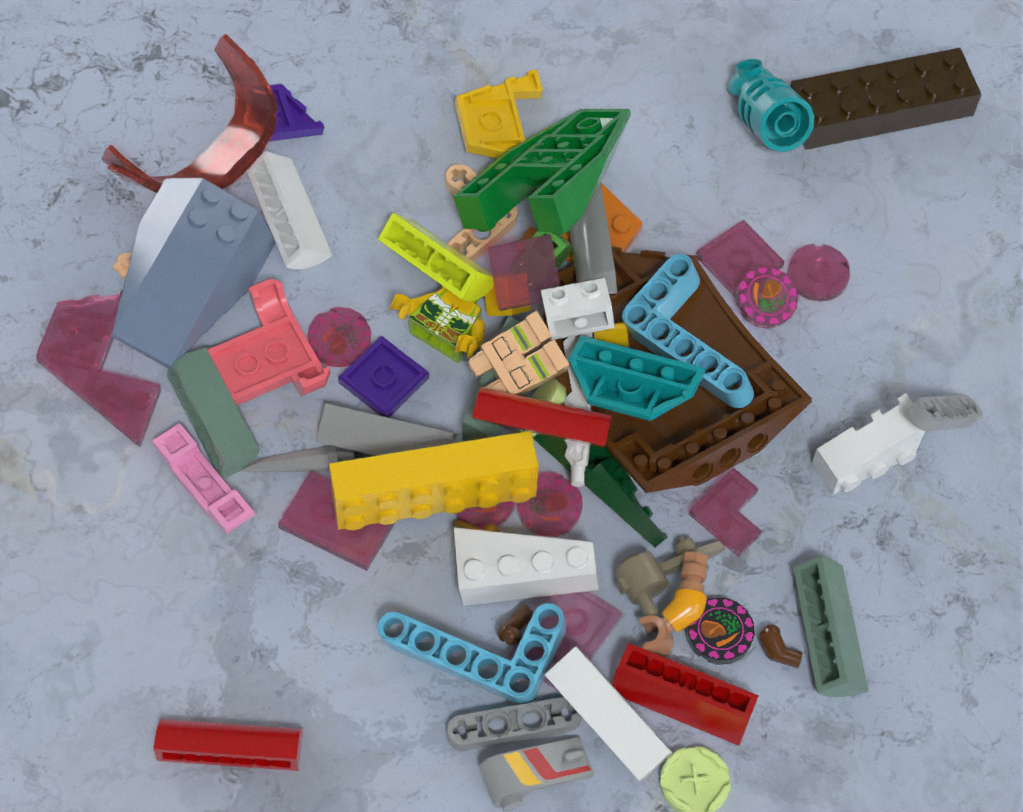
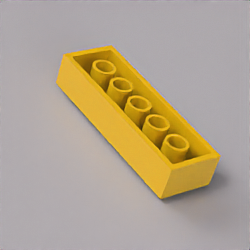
[329,431,539,530]

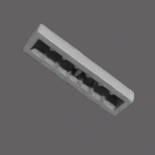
[569,183,617,294]
[316,403,456,456]

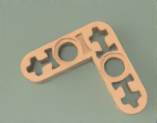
[445,164,518,262]

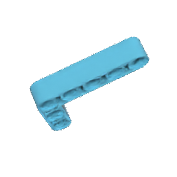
[622,254,754,408]
[377,603,567,704]

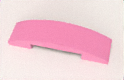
[152,423,255,533]

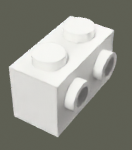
[541,278,615,340]

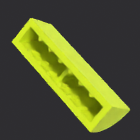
[377,213,499,301]

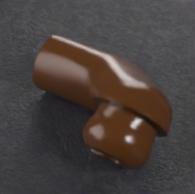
[760,624,803,668]

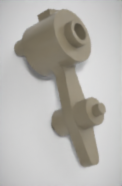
[615,537,725,616]

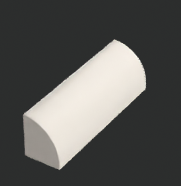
[246,151,333,269]
[545,646,673,781]

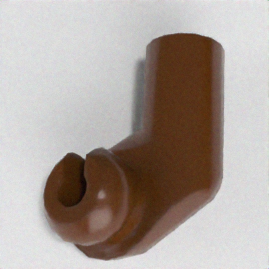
[497,604,533,646]

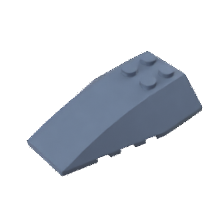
[111,178,276,369]

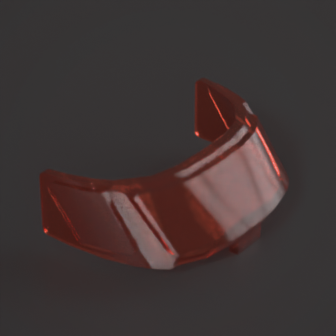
[102,34,278,194]

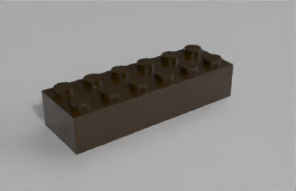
[790,47,982,150]

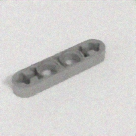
[907,394,982,432]
[447,697,582,751]

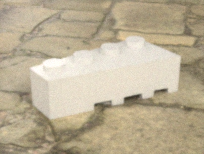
[454,528,599,606]

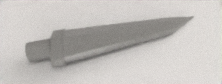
[240,445,355,472]

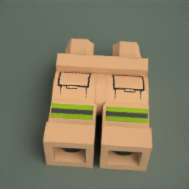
[468,311,570,396]

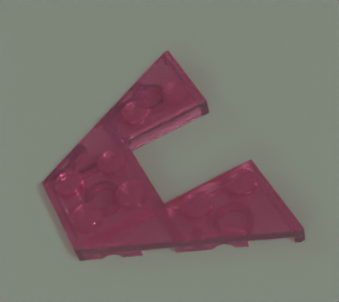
[36,290,161,447]

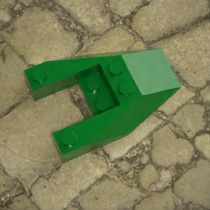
[453,109,631,235]

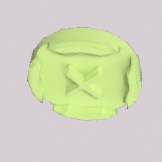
[660,746,731,812]

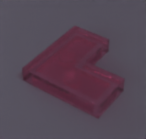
[689,468,762,557]

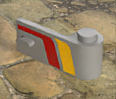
[479,737,594,811]

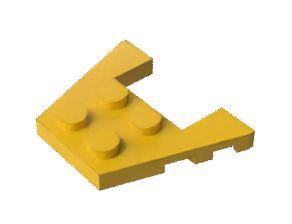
[455,70,543,159]

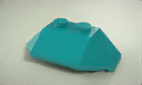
[568,335,705,421]

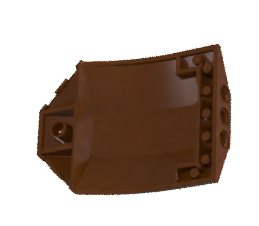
[540,247,812,493]

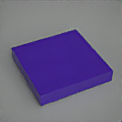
[338,336,430,418]

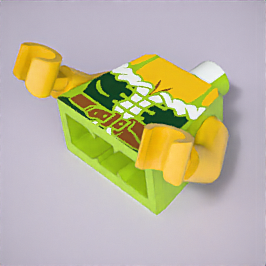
[389,287,485,363]

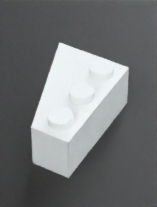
[812,393,925,495]

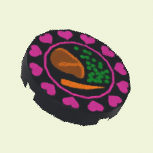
[686,598,755,665]

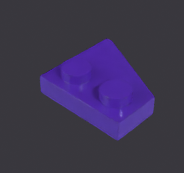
[251,83,324,142]

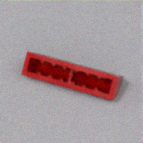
[472,387,612,448]
[612,643,759,746]
[153,719,303,771]

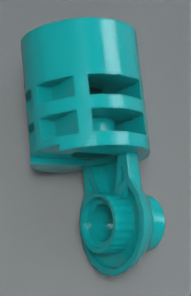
[728,59,814,152]

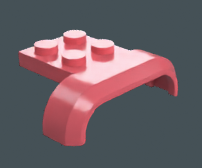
[207,278,330,406]

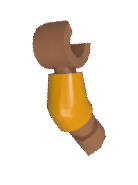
[638,551,707,657]

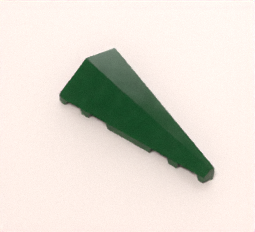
[532,434,668,548]

